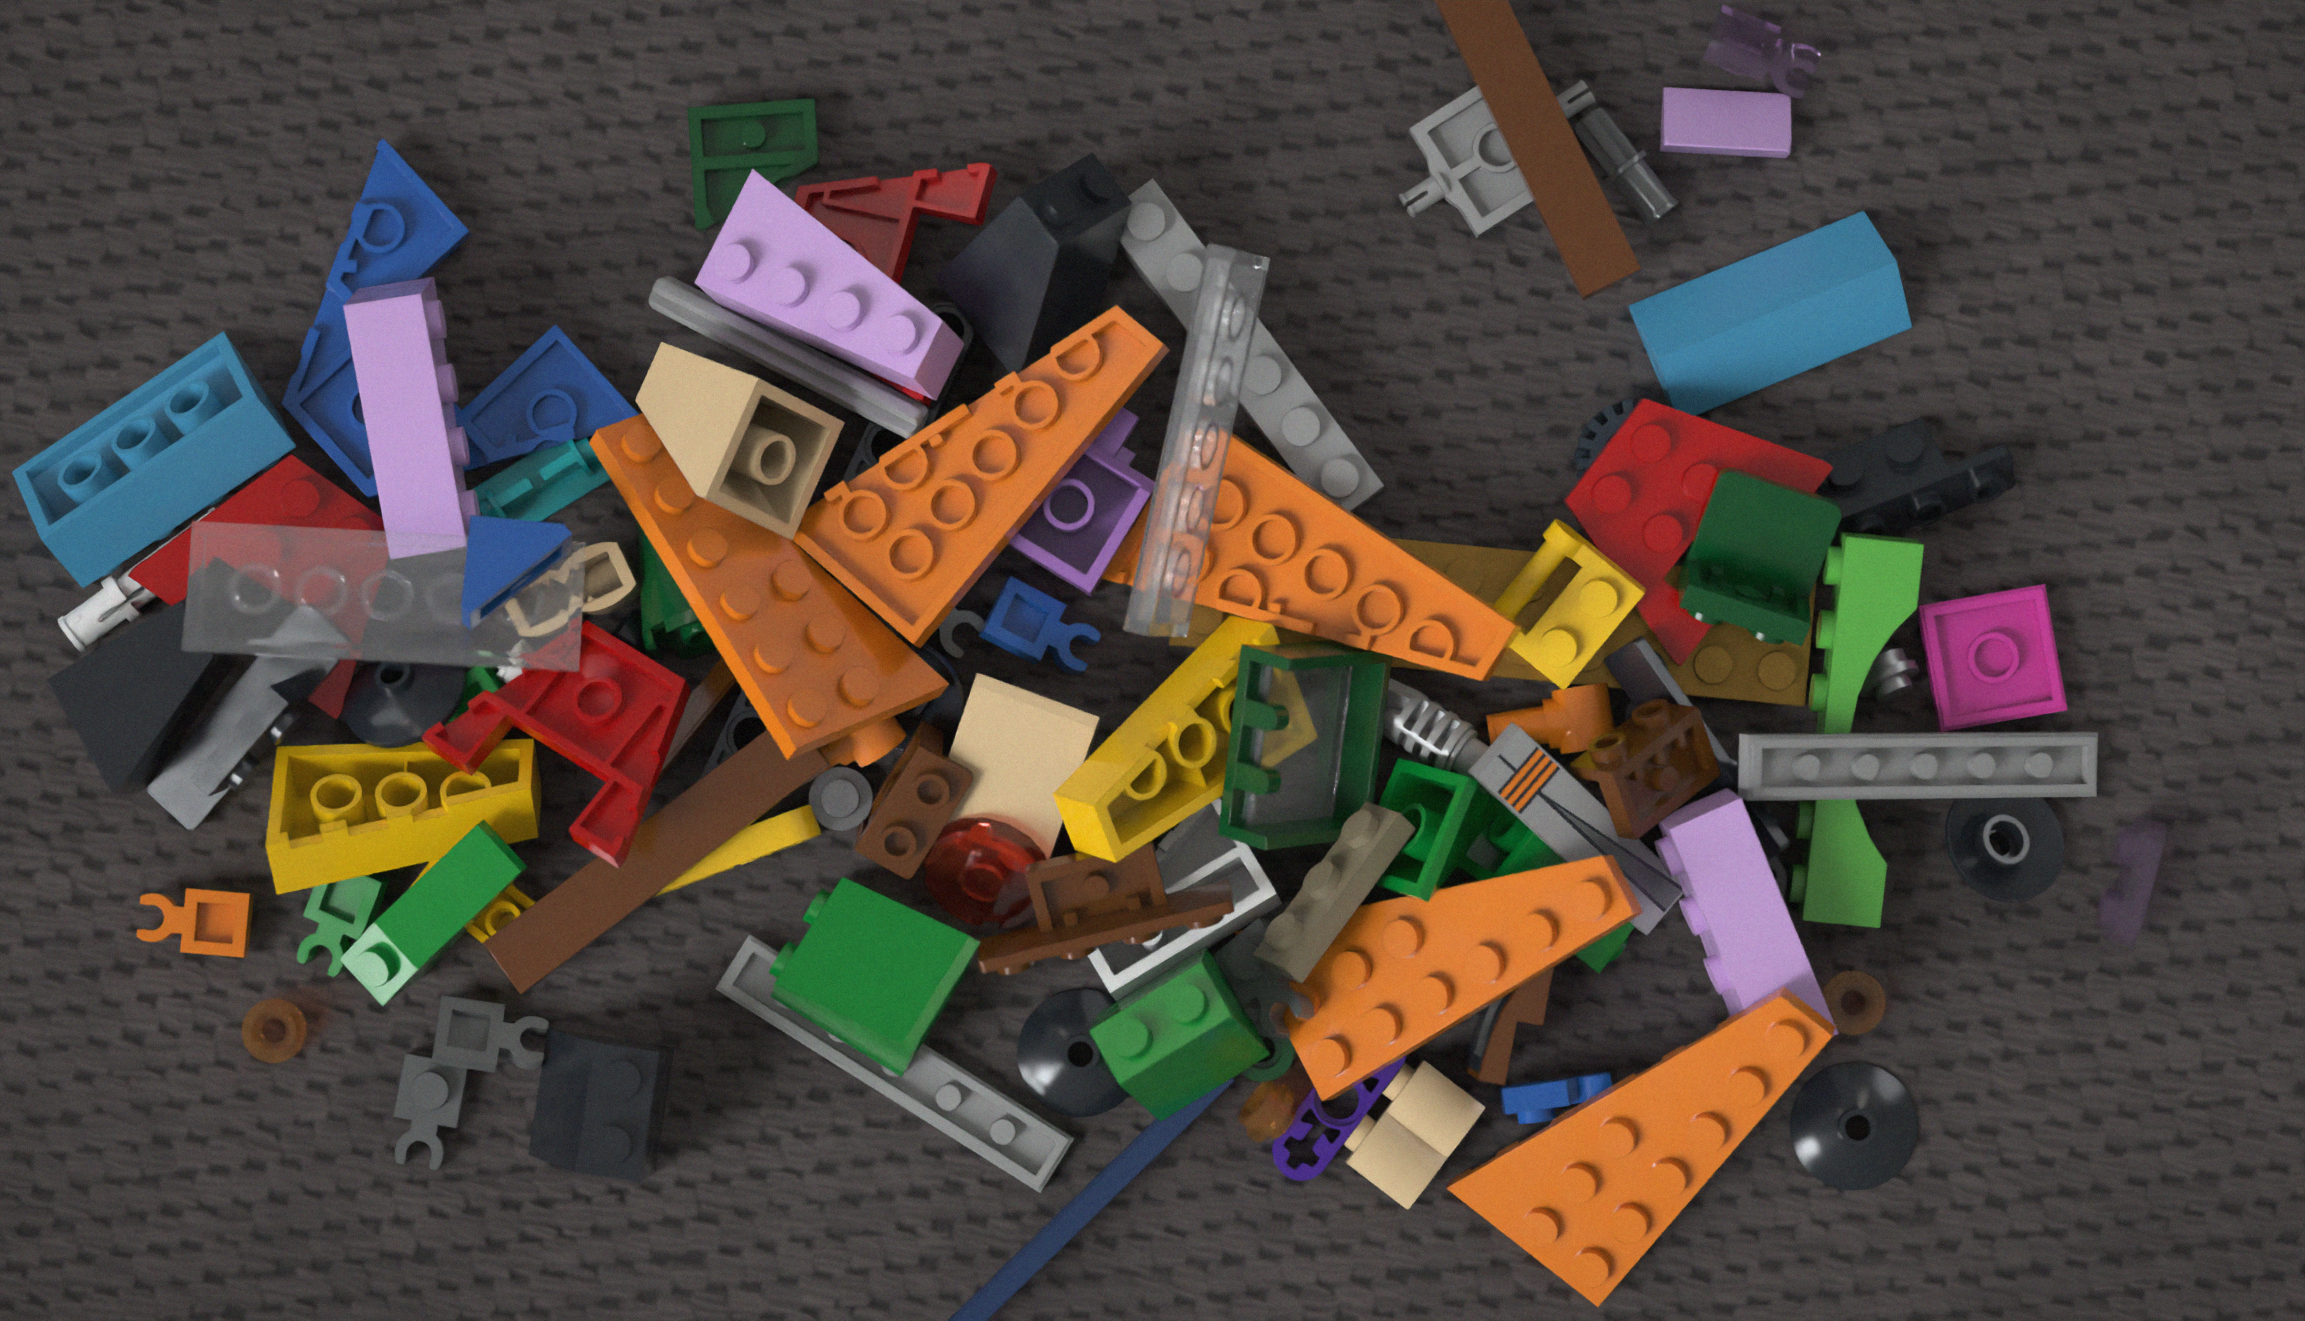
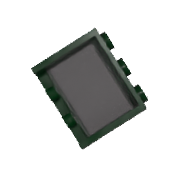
[1218,640,1393,850]

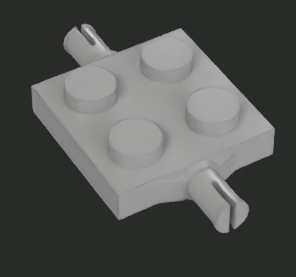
[1399,80,1596,238]

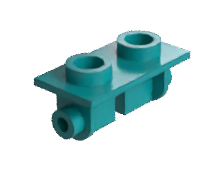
[472,437,612,522]

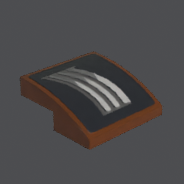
[1463,967,1554,1085]

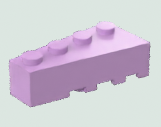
[694,169,965,401]
[343,277,481,559]
[1655,788,1838,1036]

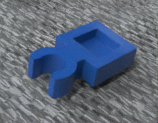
[979,576,1101,675]
[1499,1071,1612,1124]

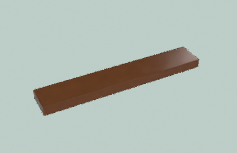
[1434,0,1641,301]
[483,729,831,995]

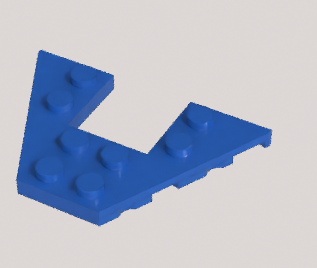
[281,138,639,499]

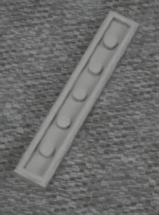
[1738,731,2098,801]
[715,934,1074,1193]

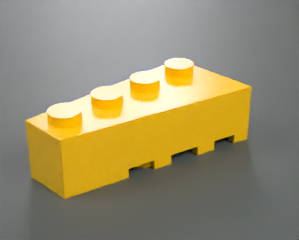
[1052,615,1316,862]
[266,739,542,895]

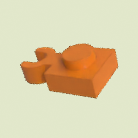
[136,888,254,958]

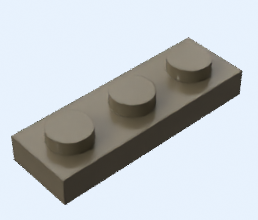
[1253,802,1416,983]

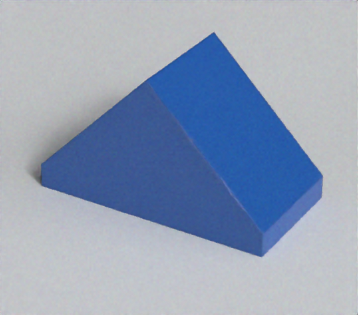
[461,515,572,632]

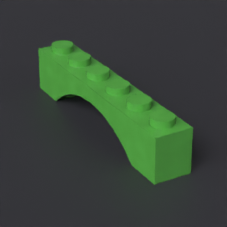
[1787,531,1924,928]

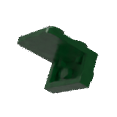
[1678,467,1841,646]

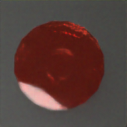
[923,817,1047,928]

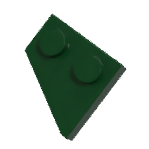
[687,98,820,232]

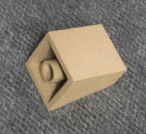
[635,342,845,540]
[937,673,1101,870]

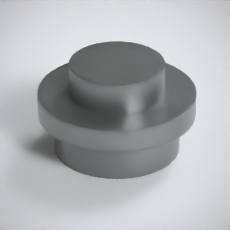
[1860,648,1919,703]
[809,767,873,831]

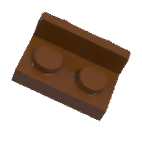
[1570,699,1721,840]
[854,721,973,879]

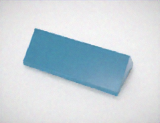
[1628,211,1912,416]

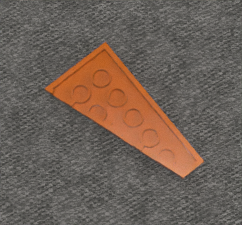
[1101,416,1522,681]
[1235,855,1644,1101]
[1446,987,1836,1307]

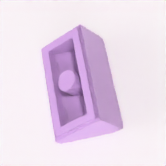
[1660,87,1792,158]

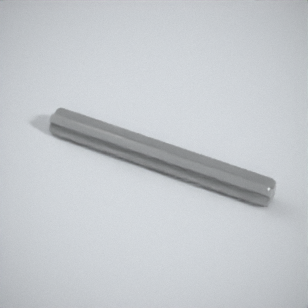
[649,276,928,439]

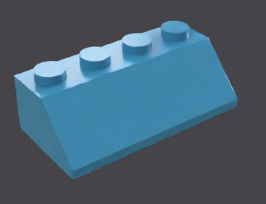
[12,331,296,588]

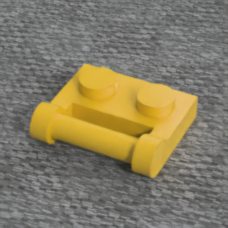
[1487,519,1647,691]

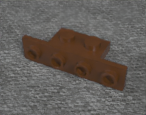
[978,840,1235,975]

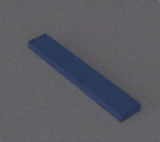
[947,1078,1235,1321]

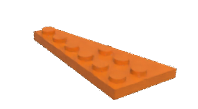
[793,305,1170,648]
[589,413,949,761]

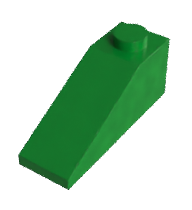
[339,820,528,1006]

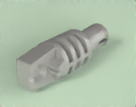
[1382,678,1498,800]

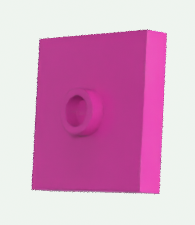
[1916,584,2068,732]

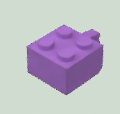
[1007,407,1158,597]

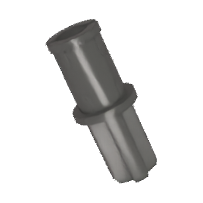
[1574,107,1679,227]

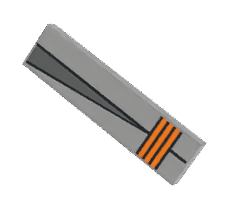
[1468,722,1683,935]

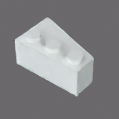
[1088,798,1282,1001]

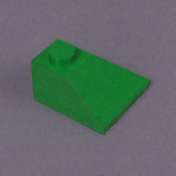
[1375,758,1491,902]

